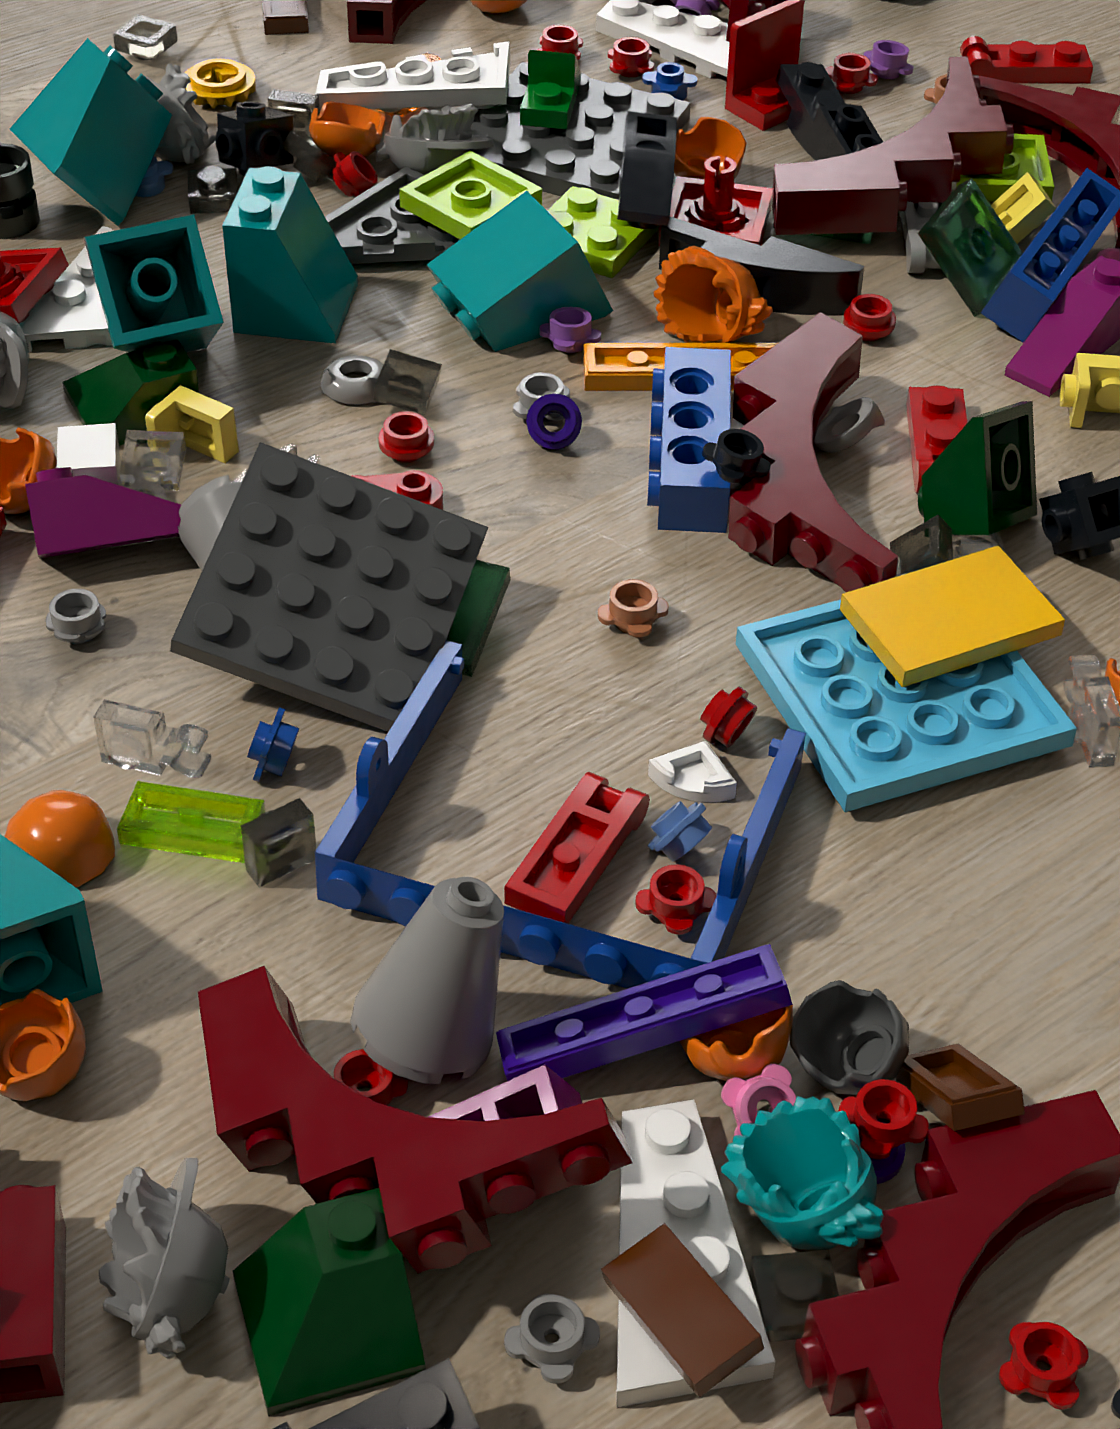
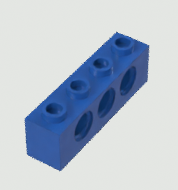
[981,168,1120,343]
[647,347,731,533]

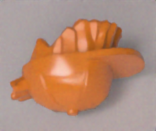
[654,245,773,343]

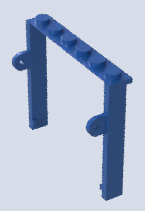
[315,640,806,989]

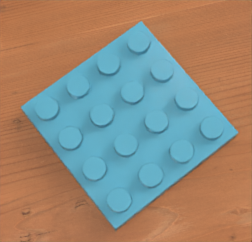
[736,600,1077,812]

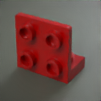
[725,0,804,131]

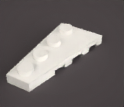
[596,0,730,79]
[316,41,511,112]
[616,1099,775,1408]

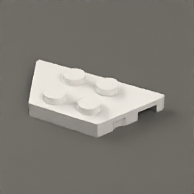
[19,226,114,352]

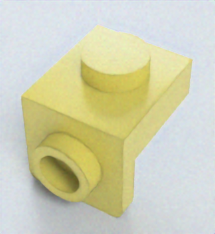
[967,172,1056,250]
[145,385,239,463]

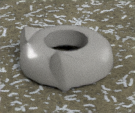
[321,355,391,405]
[814,397,885,453]

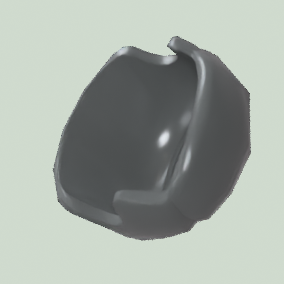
[790,980,909,1096]

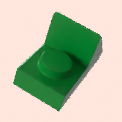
[520,50,581,129]

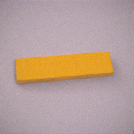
[583,343,778,391]

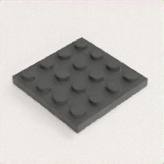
[468,62,691,200]
[170,442,488,732]

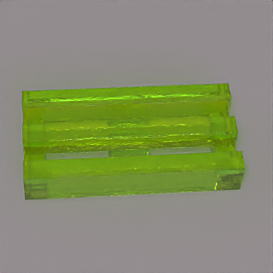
[117,781,266,864]

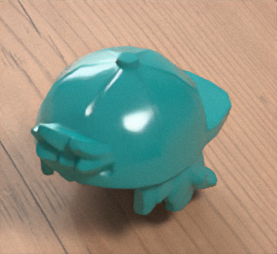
[721,1096,884,1251]

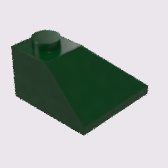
[62,340,199,446]
[918,401,1037,535]
[233,1188,426,1416]

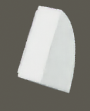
[648,741,737,803]

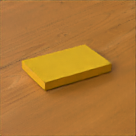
[840,545,1065,688]

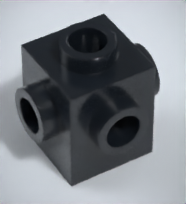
[215,102,294,176]
[1039,472,1120,560]

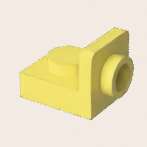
[1060,353,1120,428]

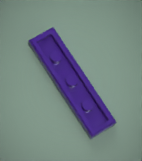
[496,944,793,1081]

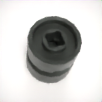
[0,143,40,239]

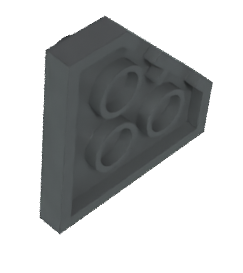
[325,167,459,264]

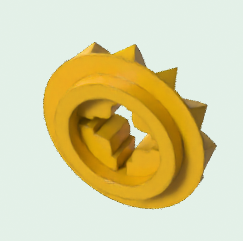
[185,59,256,108]

